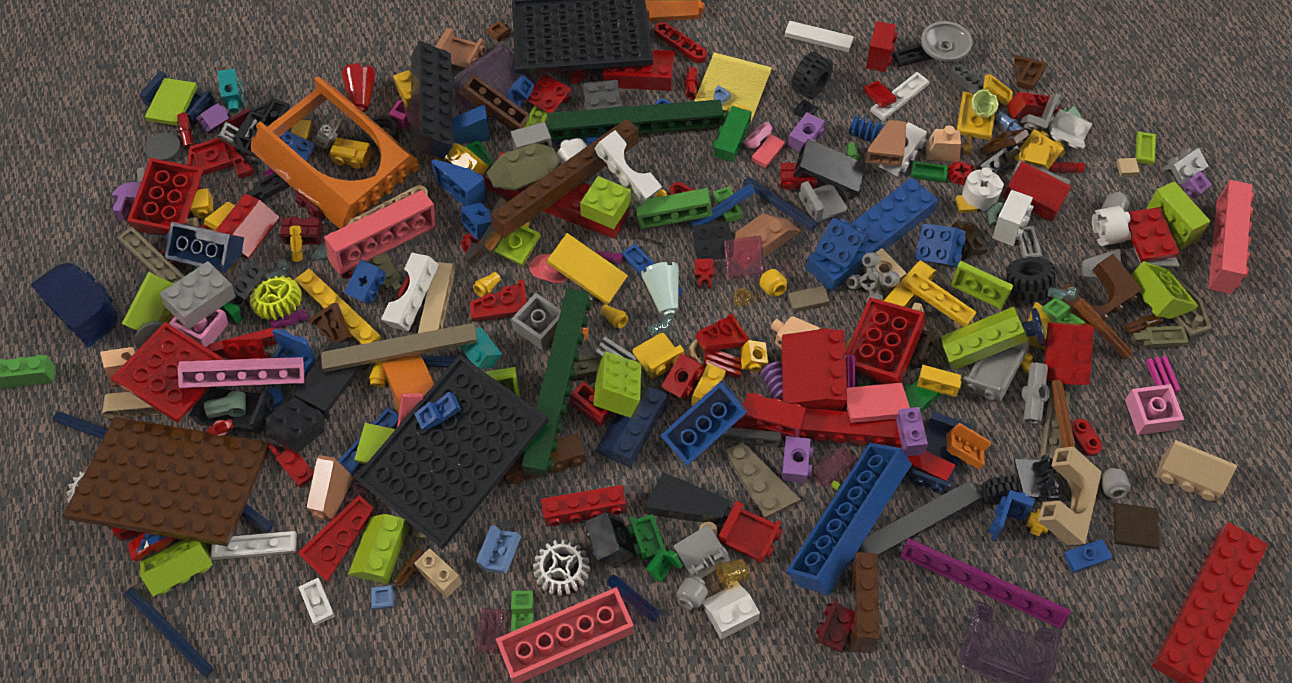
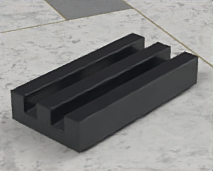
[892,44,930,67]

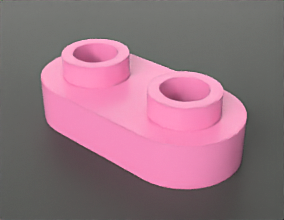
[743,122,773,149]

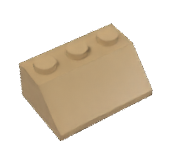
[1155,440,1237,502]

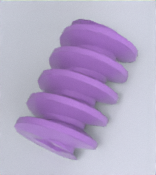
[761,361,783,401]

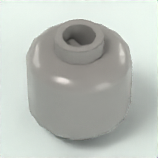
[1102,192,1130,212]
[1100,468,1131,499]
[676,577,708,610]

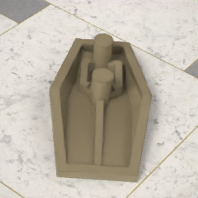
[1173,278,1211,337]

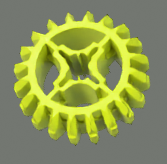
[250,275,302,321]

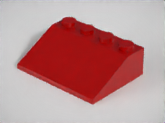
[603,50,675,91]
[127,158,204,234]
[845,297,926,384]
[782,329,847,411]

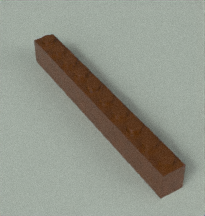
[491,119,639,239]

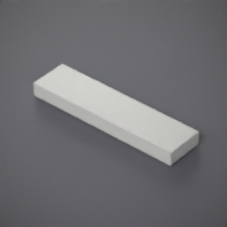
[785,21,854,52]
[870,72,930,121]
[211,531,297,560]

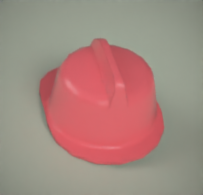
[529,254,569,283]

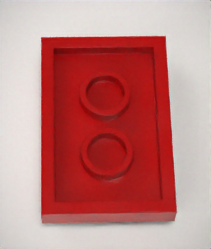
[1128,207,1179,263]

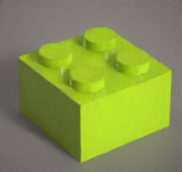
[580,176,631,229]

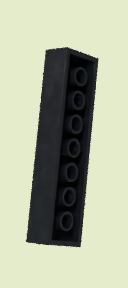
[411,41,453,160]

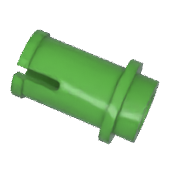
[846,142,861,161]

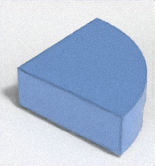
[714,85,731,105]

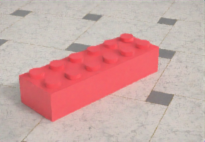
[1208,180,1254,294]
[324,190,435,275]
[496,587,634,683]

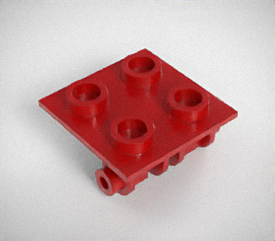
[526,74,572,113]
[222,338,270,360]

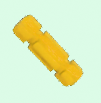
[289,225,303,262]

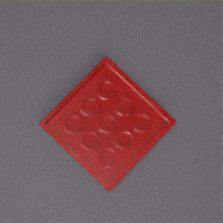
[111,322,225,423]

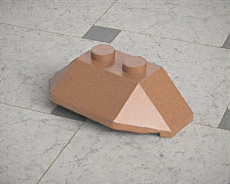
[734,213,800,271]

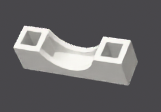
[594,130,662,205]
[381,253,439,331]

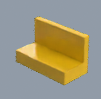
[917,365,961,397]

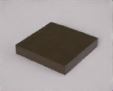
[1113,503,1159,549]

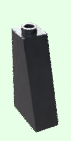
[646,472,732,525]

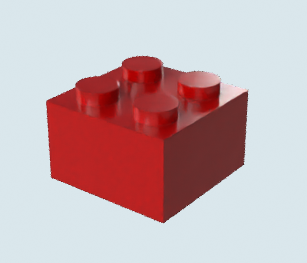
[866,21,898,72]

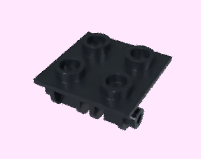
[692,221,733,260]
[1013,455,1061,499]

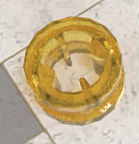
[733,288,751,307]

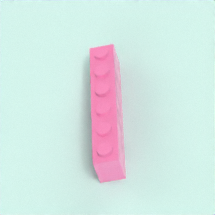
[178,357,304,388]

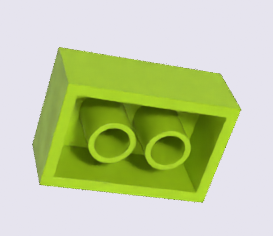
[1146,181,1210,250]
[594,351,642,418]

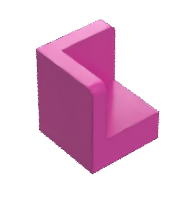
[389,100,411,130]

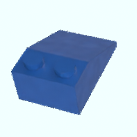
[431,159,487,206]

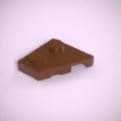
[1014,55,1047,91]
[980,129,1029,154]
[308,303,352,344]

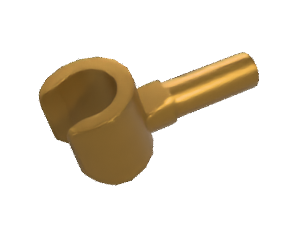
[961,134,973,155]

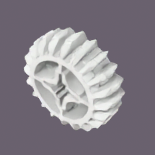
[533,539,590,596]

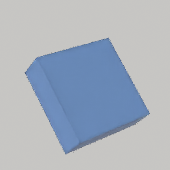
[371,585,394,610]

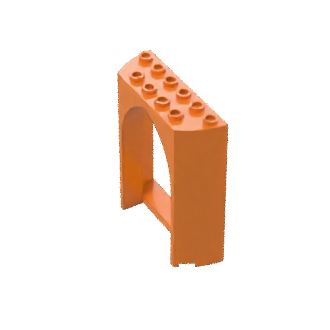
[251,76,420,229]

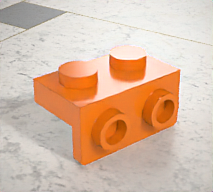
[946,423,991,469]

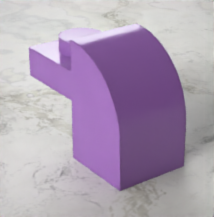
[112,182,141,221]

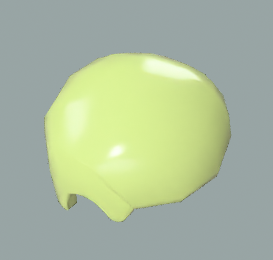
[971,89,999,118]

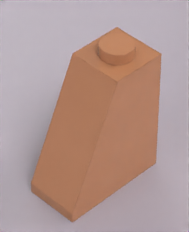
[865,120,907,167]
[306,455,354,521]

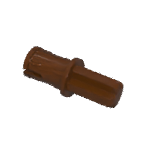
[1125,314,1163,334]
[393,548,425,588]

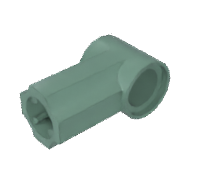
[204,391,246,418]

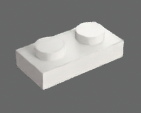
[299,578,335,626]

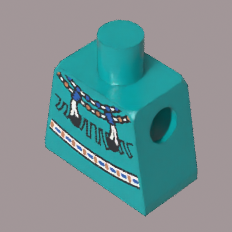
[217,68,245,113]

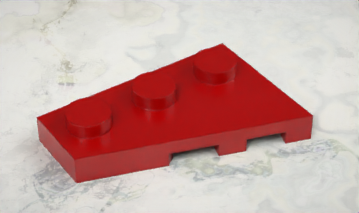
[470,279,527,322]
[695,313,750,351]

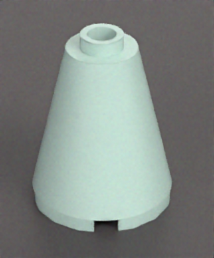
[641,262,679,317]

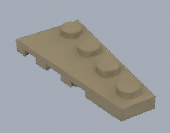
[725,442,801,519]

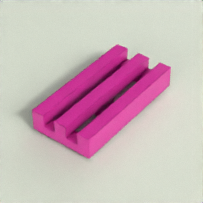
[1146,356,1181,393]

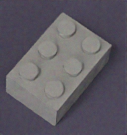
[160,261,235,330]

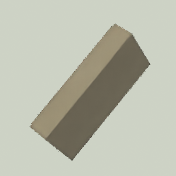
[787,286,829,312]

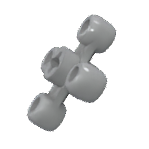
[846,252,900,301]

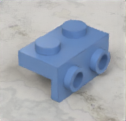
[476,525,521,574]

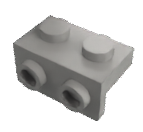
[1163,148,1208,184]

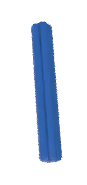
[691,184,755,226]

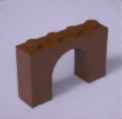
[1048,254,1142,325]
[850,552,880,653]

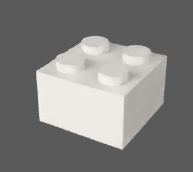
[992,190,1034,246]

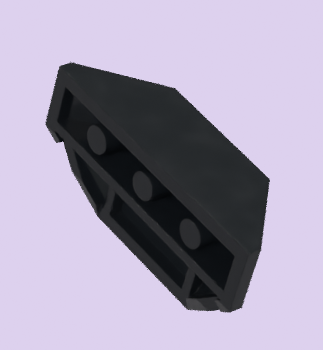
[235,98,290,159]

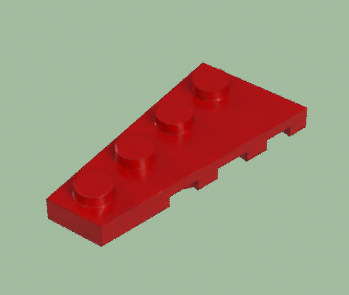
[298,495,374,583]

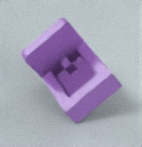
[1181,171,1212,199]

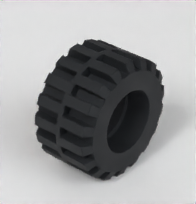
[791,51,833,100]
[1006,256,1056,302]

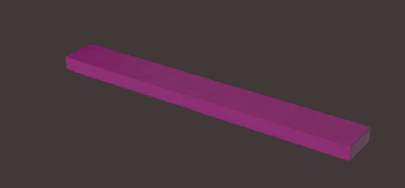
[900,538,1071,629]

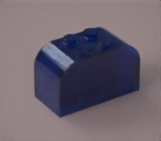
[30,263,118,348]

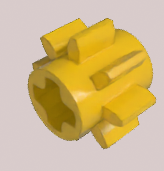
[1026,509,1048,536]

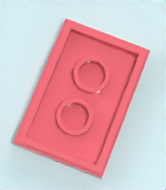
[846,383,910,423]

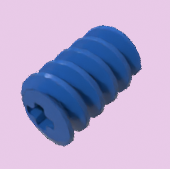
[849,114,885,143]

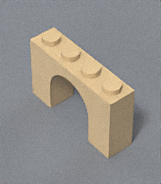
[1038,446,1101,545]

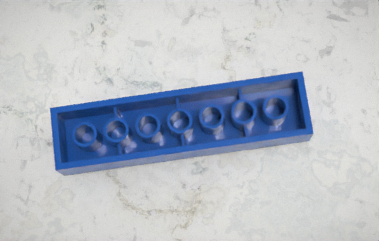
[806,177,938,292]
[786,443,912,595]

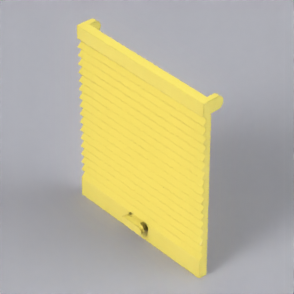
[695,52,772,124]

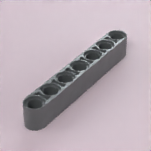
[857,481,984,559]

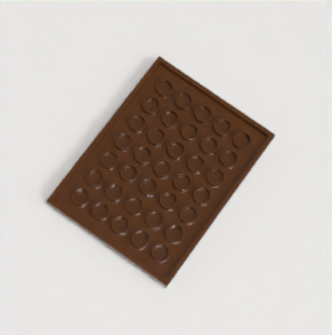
[63,417,270,547]

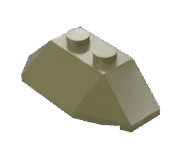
[486,143,560,190]

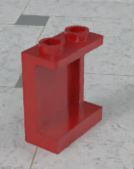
[718,501,783,563]

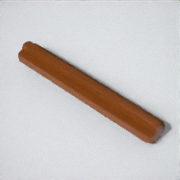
[1074,298,1133,359]
[1051,380,1076,448]

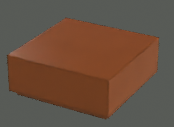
[487,21,510,41]

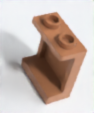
[435,28,486,73]

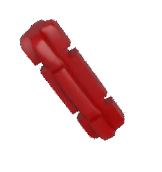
[1049,161,1085,173]

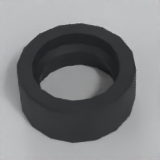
[365,115,399,149]

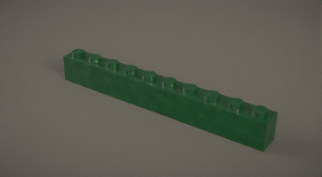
[547,99,724,141]
[522,288,593,477]

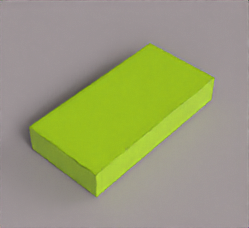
[1135,132,1156,165]

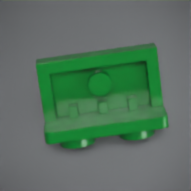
[627,514,666,561]

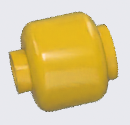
[759,269,787,297]

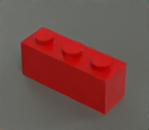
[740,393,806,438]

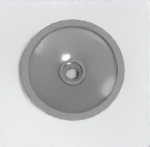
[921,21,972,62]

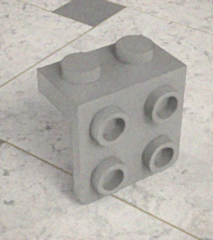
[1020,93,1061,131]
[799,181,847,223]

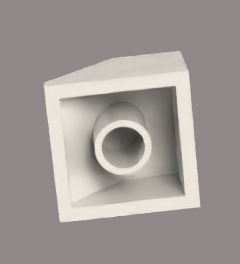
[702,583,760,639]

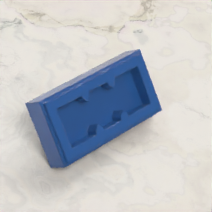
[1063,539,1113,573]

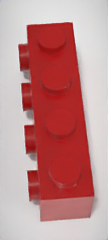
[541,485,626,527]

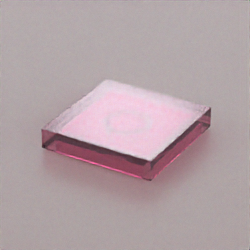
[724,235,765,278]

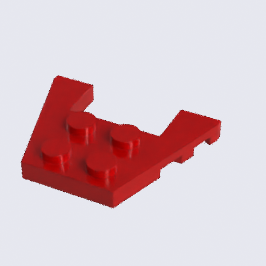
[187,138,254,190]

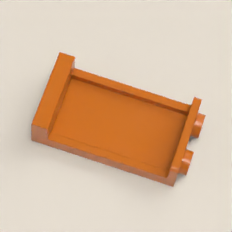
[645,0,705,22]

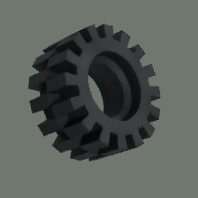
[981,475,1022,505]

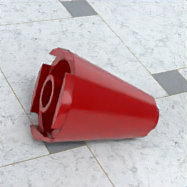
[341,63,376,113]

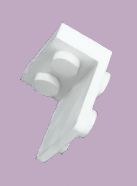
[1049,109,1092,149]

